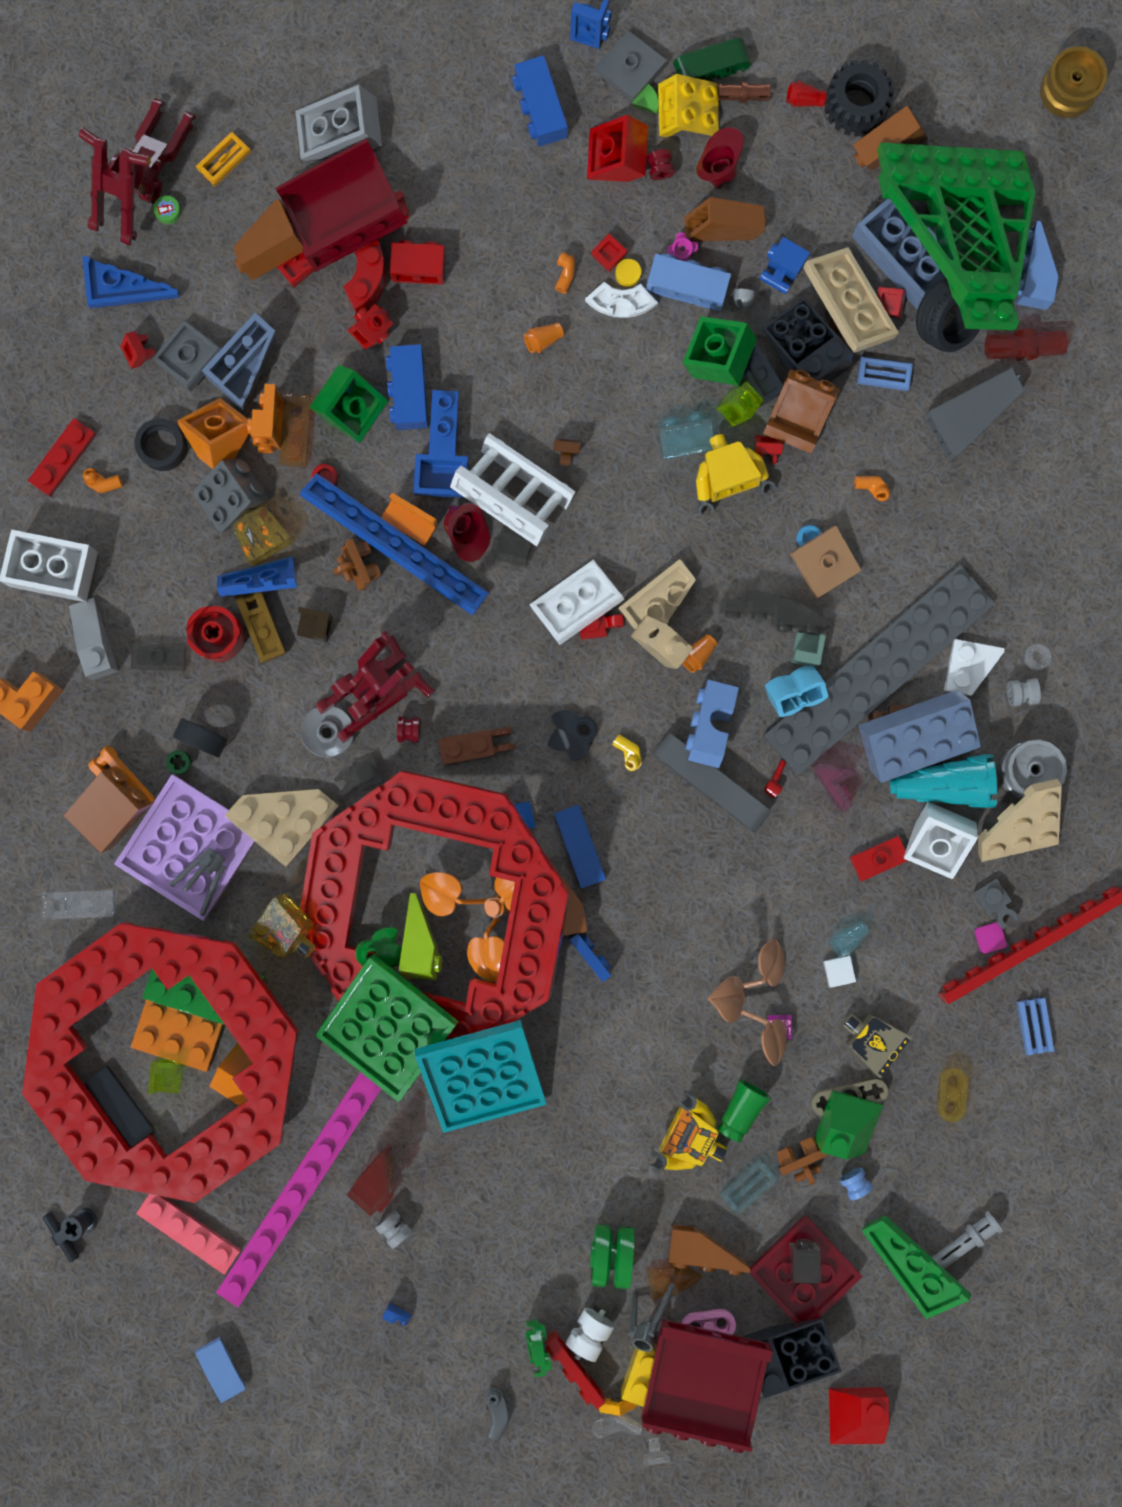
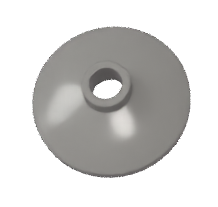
[300,706,353,758]

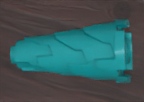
[890,754,997,808]

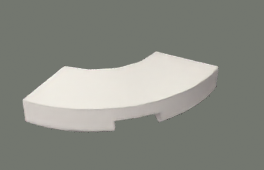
[585,282,658,318]

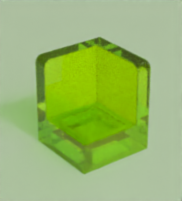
[148,1059,183,1095]

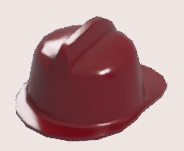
[696,127,744,189]
[444,503,490,562]

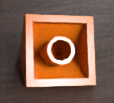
[209,1042,252,1106]

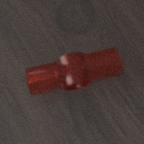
[984,329,1068,361]

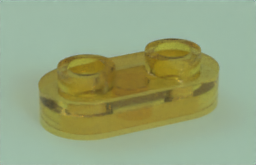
[937,1067,968,1123]

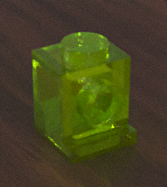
[716,381,764,427]

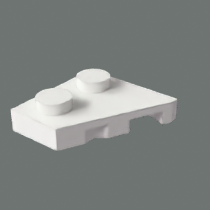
[944,639,1005,696]

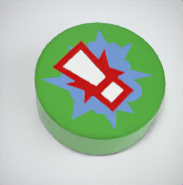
[153,196,181,224]

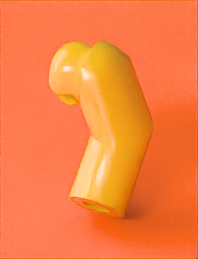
[612,734,642,771]

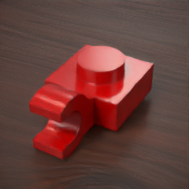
[580,614,624,640]

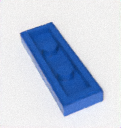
[554,805,606,888]

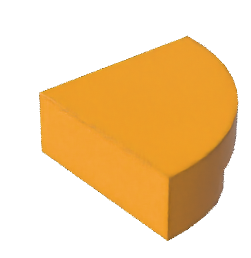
[599,1398,637,1416]

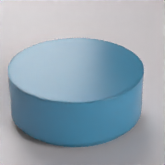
[796,525,822,547]

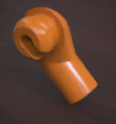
[555,252,575,294]
[83,468,123,493]
[854,476,890,502]

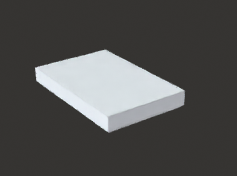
[529,559,624,645]

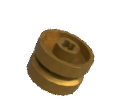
[1040,46,1107,118]

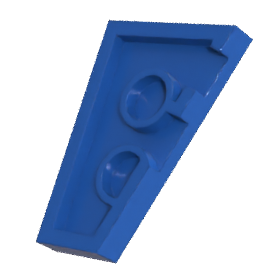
[217,556,297,597]

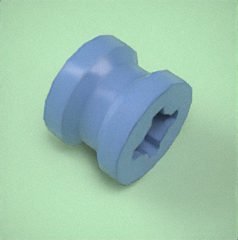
[839,1167,873,1200]

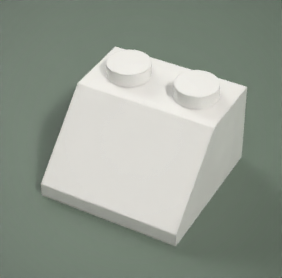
[904,802,978,879]

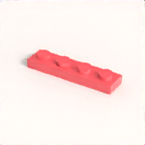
[136,1194,241,1275]

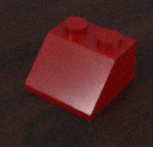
[587,114,648,182]

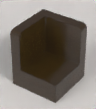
[297,607,333,642]

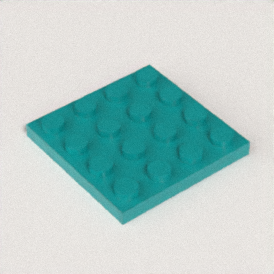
[414,1020,547,1133]

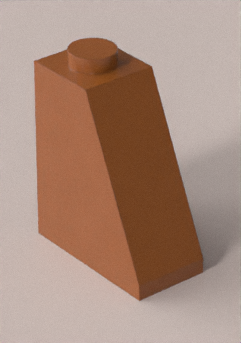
[853,106,929,171]
[684,197,766,242]
[233,198,304,281]

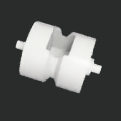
[566,1308,615,1362]

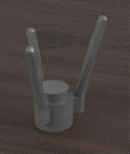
[170,847,227,916]
[628,1283,674,1352]

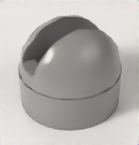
[734,289,755,309]

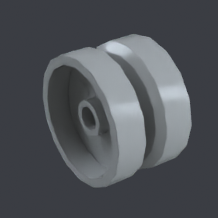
[998,740,1067,799]

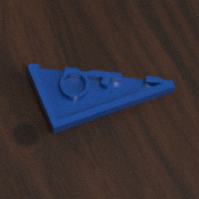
[82,256,180,309]

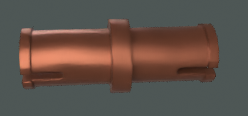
[717,81,771,103]

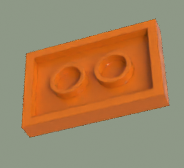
[130,1000,223,1072]

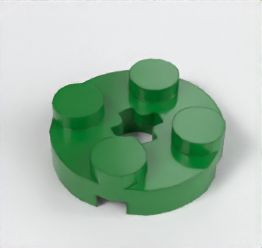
[525,1319,552,1378]

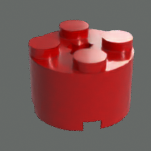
[186,606,246,662]

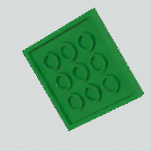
[315,954,459,1102]

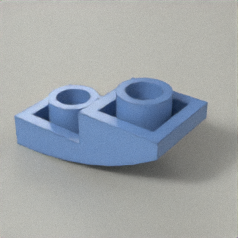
[195,1337,246,1403]

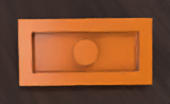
[381,493,439,547]

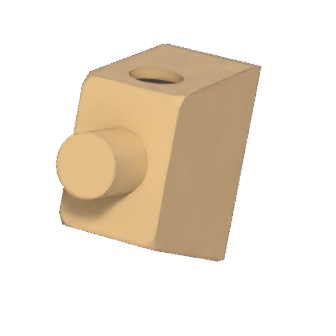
[631,616,693,669]

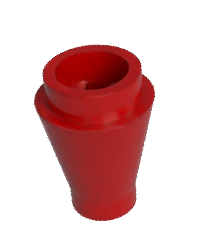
[786,80,826,107]

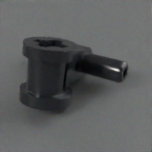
[42,1208,97,1262]

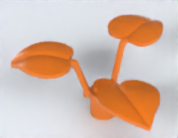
[420,872,515,983]

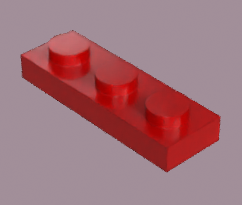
[27,418,97,497]
[545,1330,605,1410]

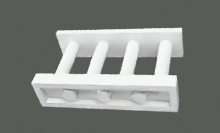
[450,433,575,546]

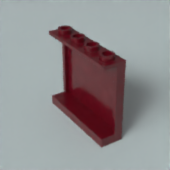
[275,138,408,272]
[641,1319,773,1453]

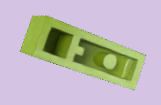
[399,893,442,980]

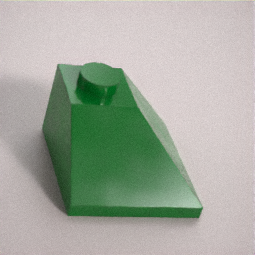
[814,1090,883,1159]

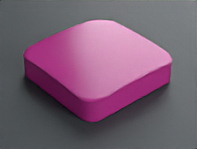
[974,923,1007,954]

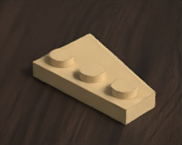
[617,559,696,638]

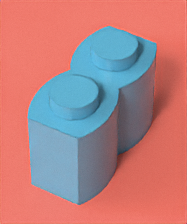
[765,665,829,717]

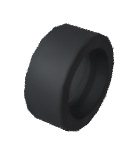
[134,418,188,471]
[173,718,228,758]

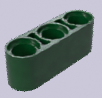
[673,38,752,82]

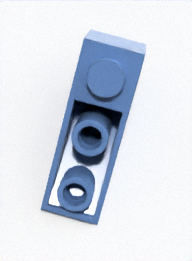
[1016,221,1059,310]

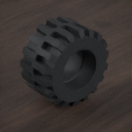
[824,60,894,137]

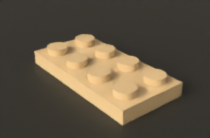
[803,247,899,353]

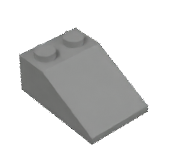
[296,84,382,161]

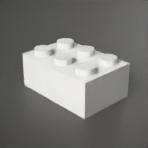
[0,530,98,602]

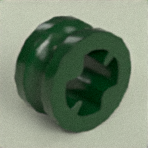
[166,750,192,774]

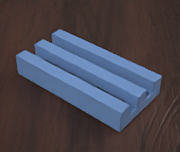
[857,356,913,391]
[1017,997,1054,1055]

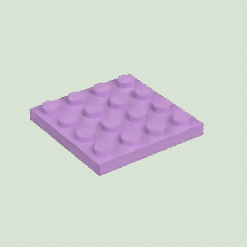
[114,774,255,921]

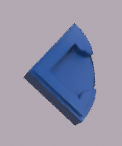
[382,1302,413,1326]

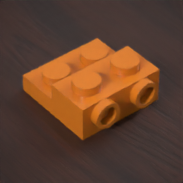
[247,384,284,453]

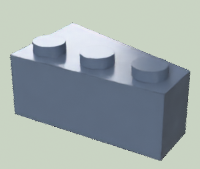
[202,313,277,411]

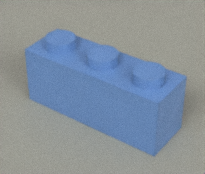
[646,253,731,312]

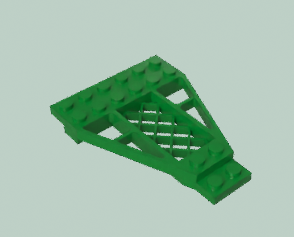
[877,142,1036,330]

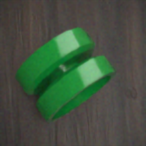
[590,1224,634,1289]

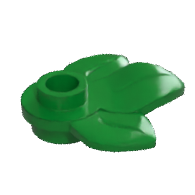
[355,927,402,967]

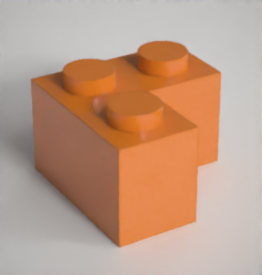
[0,671,63,732]

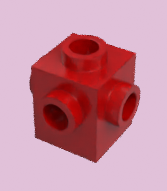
[347,304,393,349]

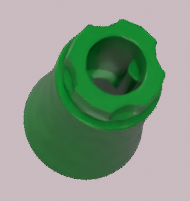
[718,1079,772,1143]

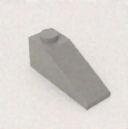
[69,597,119,680]

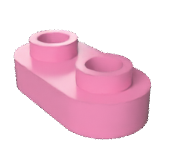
[682,1309,736,1335]

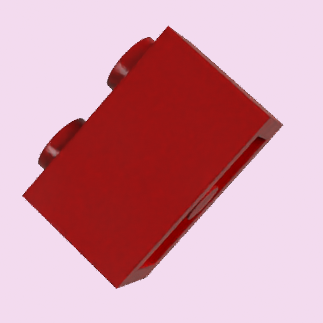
[390,240,446,285]

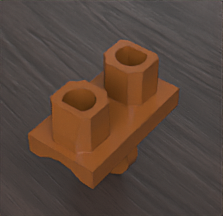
[333,538,381,591]
[777,1136,827,1186]

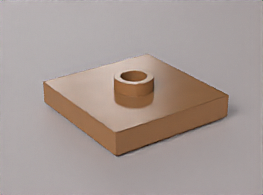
[790,525,862,598]

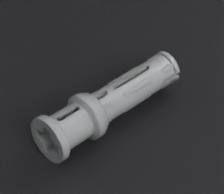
[932,1211,1003,1269]

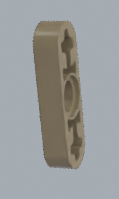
[810,1078,888,1116]

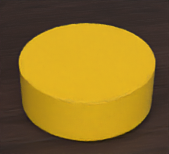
[615,259,641,287]

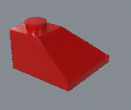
[828,1387,889,1445]

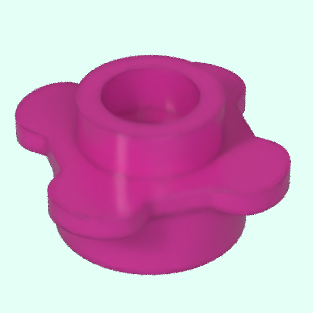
[667,232,698,262]

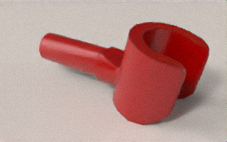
[764,760,786,798]

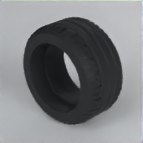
[916,279,980,352]

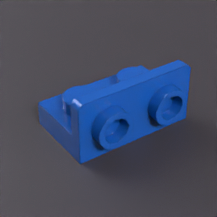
[570,0,612,49]

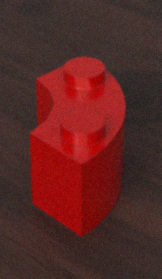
[343,240,387,313]

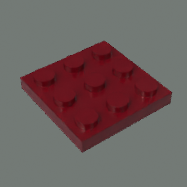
[749,1214,863,1322]

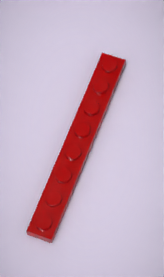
[938,886,1122,1004]

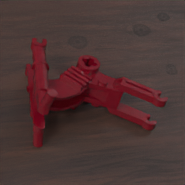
[79,98,196,246]
[315,631,435,743]

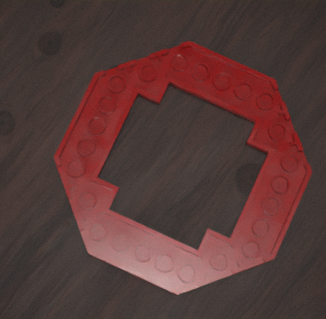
[296,770,570,1041]
[22,922,299,1203]

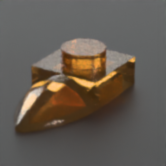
[647,1266,702,1299]

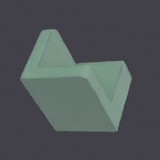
[791,632,826,668]

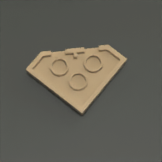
[978,779,1062,862]
[225,789,339,867]

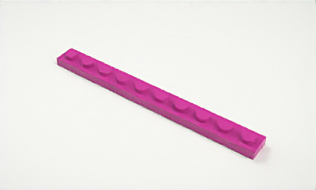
[216,1072,381,1307]

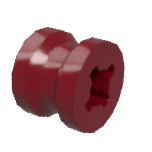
[646,149,675,181]
[397,716,421,743]

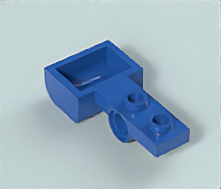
[413,390,469,498]

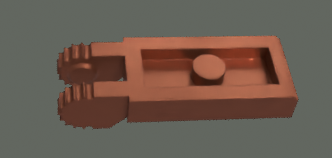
[438,727,515,765]

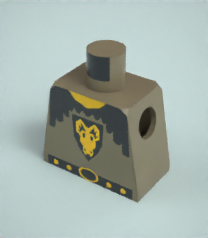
[842,1013,912,1078]

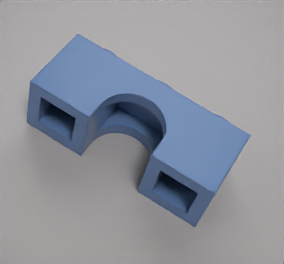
[685,680,739,768]

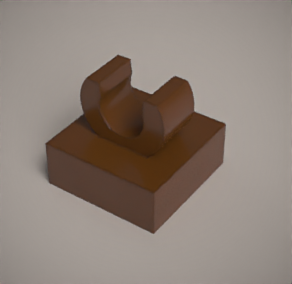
[553,438,581,466]

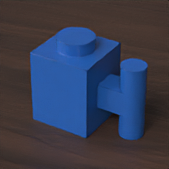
[759,237,810,295]

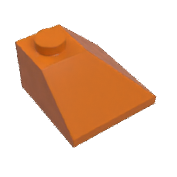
[178,398,248,469]

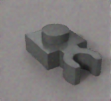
[973,879,1019,929]

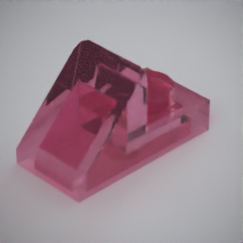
[812,764,856,812]

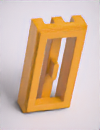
[195,131,251,187]

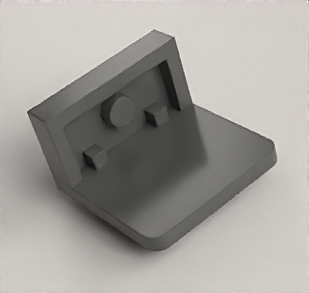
[193,458,270,532]

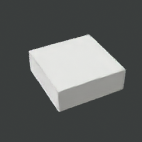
[823,955,856,988]

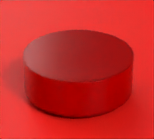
[311,464,338,486]

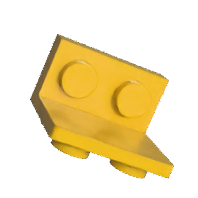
[658,74,719,137]

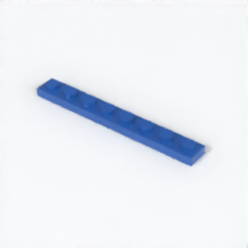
[300,473,489,615]

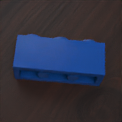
[511,55,568,147]
[386,344,428,430]

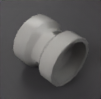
[1007,678,1041,707]
[375,1210,412,1249]

